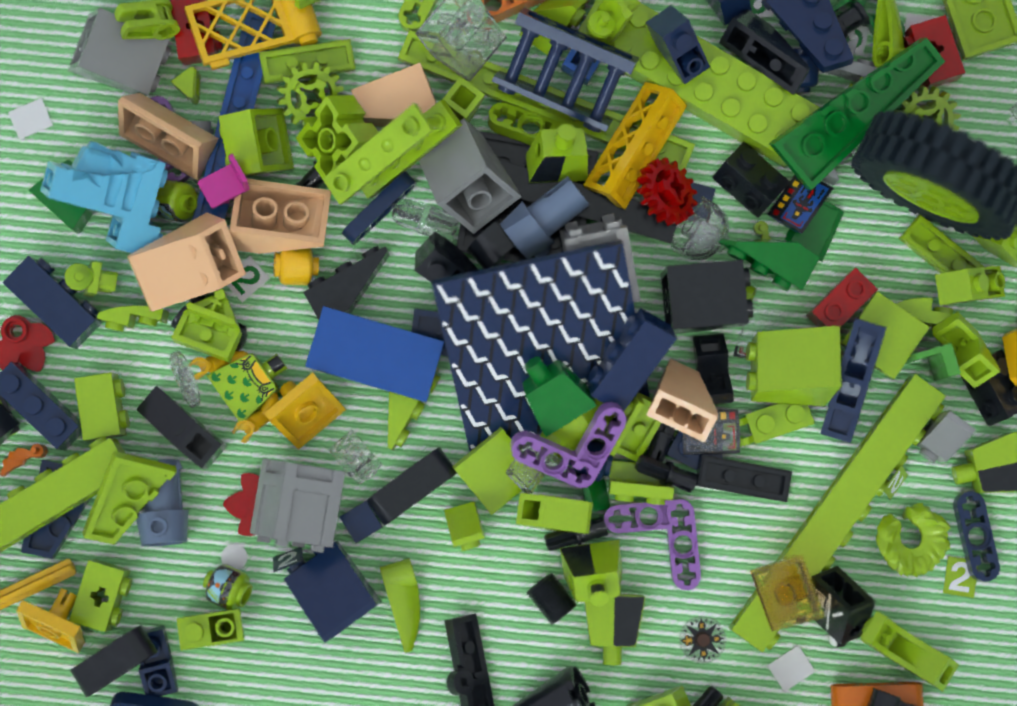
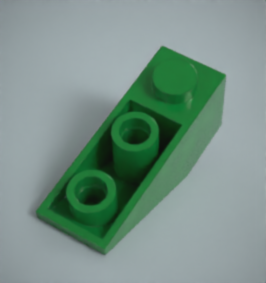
[718,238,820,291]

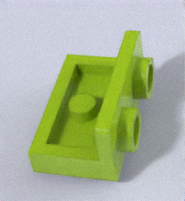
[604,392,662,462]
[608,460,674,505]

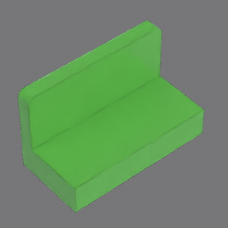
[905,343,961,381]

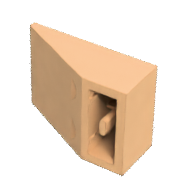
[127,213,246,312]

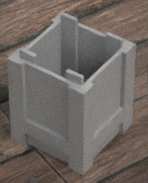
[559,213,641,303]
[250,458,345,553]

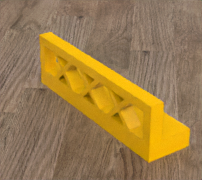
[583,82,687,209]

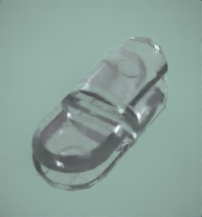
[392,199,459,243]

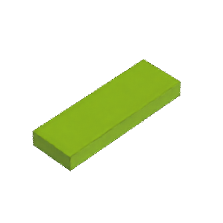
[259,39,356,85]
[899,214,984,273]

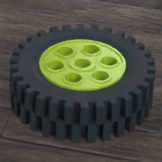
[851,110,1017,240]

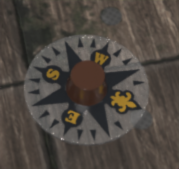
[679,616,726,663]

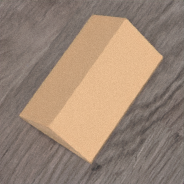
[118,93,219,181]

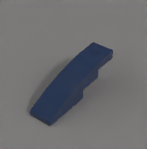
[820,318,887,443]

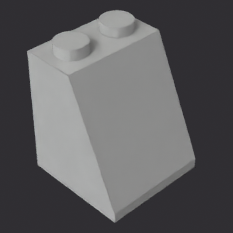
[68,8,171,96]
[419,118,522,234]

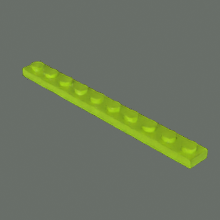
[398,30,695,170]

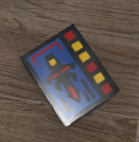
[768,175,833,233]

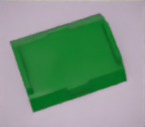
[784,201,844,262]

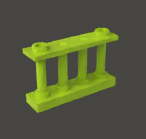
[322,100,462,205]

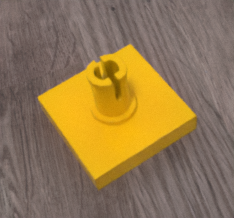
[264,372,346,450]
[16,589,85,654]

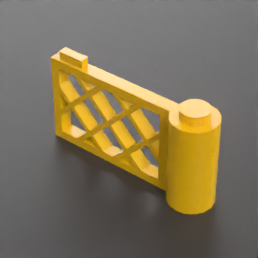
[184,0,322,70]

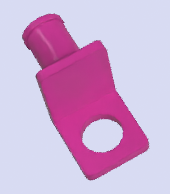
[198,154,250,209]

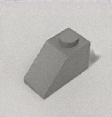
[916,411,976,463]

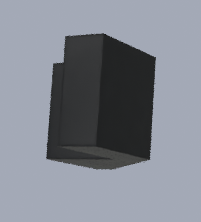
[693,334,734,404]

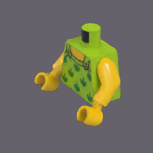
[188,351,287,443]

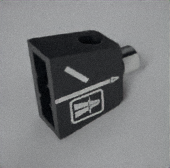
[811,566,875,647]

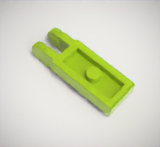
[723,403,815,450]

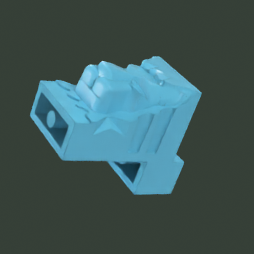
[40,141,168,253]

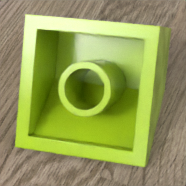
[218,108,294,177]

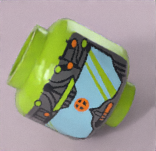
[156,180,198,222]
[203,564,253,610]

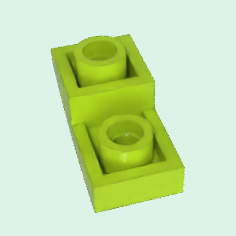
[97,305,169,332]

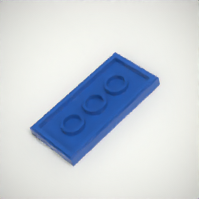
[305,306,445,403]

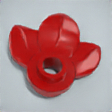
[0,315,55,372]
[223,473,259,536]

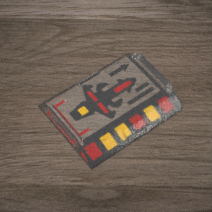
[733,303,788,359]
[682,409,740,455]

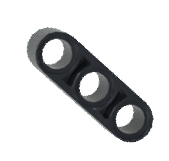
[366,447,457,526]
[70,625,158,698]

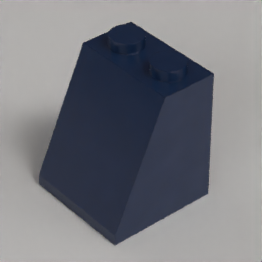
[284,541,382,643]

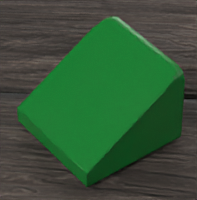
[582,478,610,512]

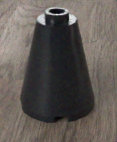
[513,666,595,706]

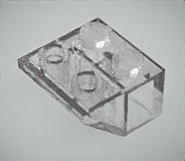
[415,0,507,81]

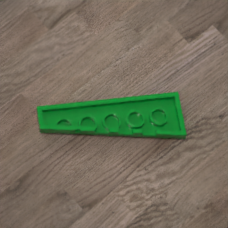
[769,38,945,190]

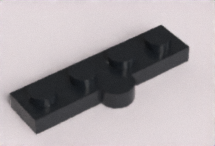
[444,613,494,706]

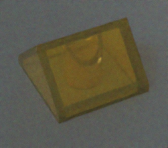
[750,554,825,631]

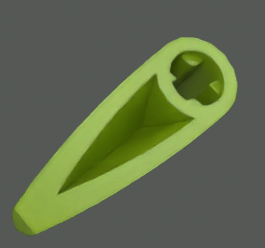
[872,0,906,68]
[379,558,420,653]

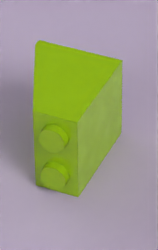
[746,326,841,406]

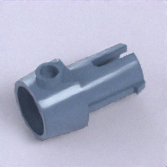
[500,176,590,259]
[136,459,189,547]

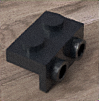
[713,142,790,217]
[960,349,1017,426]

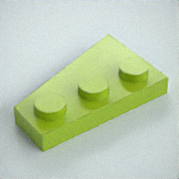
[82,451,177,545]

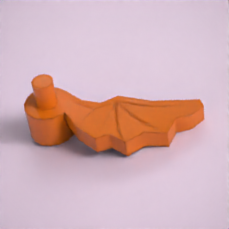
[0,444,48,476]

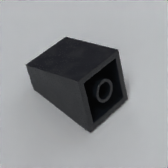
[660,260,753,334]

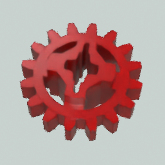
[636,157,698,226]

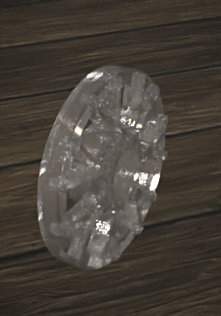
[169,351,200,408]

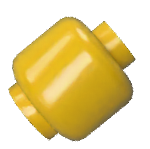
[273,248,319,286]

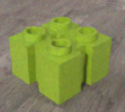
[295,95,378,179]

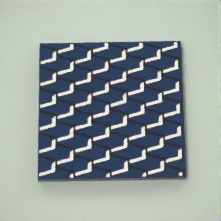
[431,240,650,451]

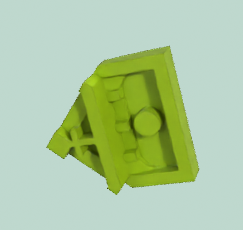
[171,288,242,363]

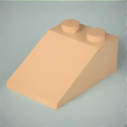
[229,178,331,254]

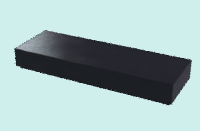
[696,455,792,502]

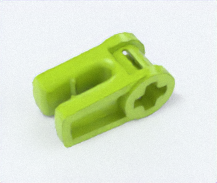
[114,0,180,40]

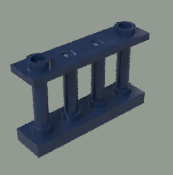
[492,8,639,132]

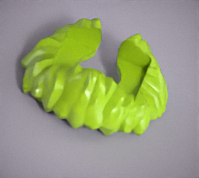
[876,503,950,578]

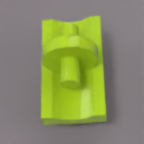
[587,0,640,43]
[64,261,118,297]

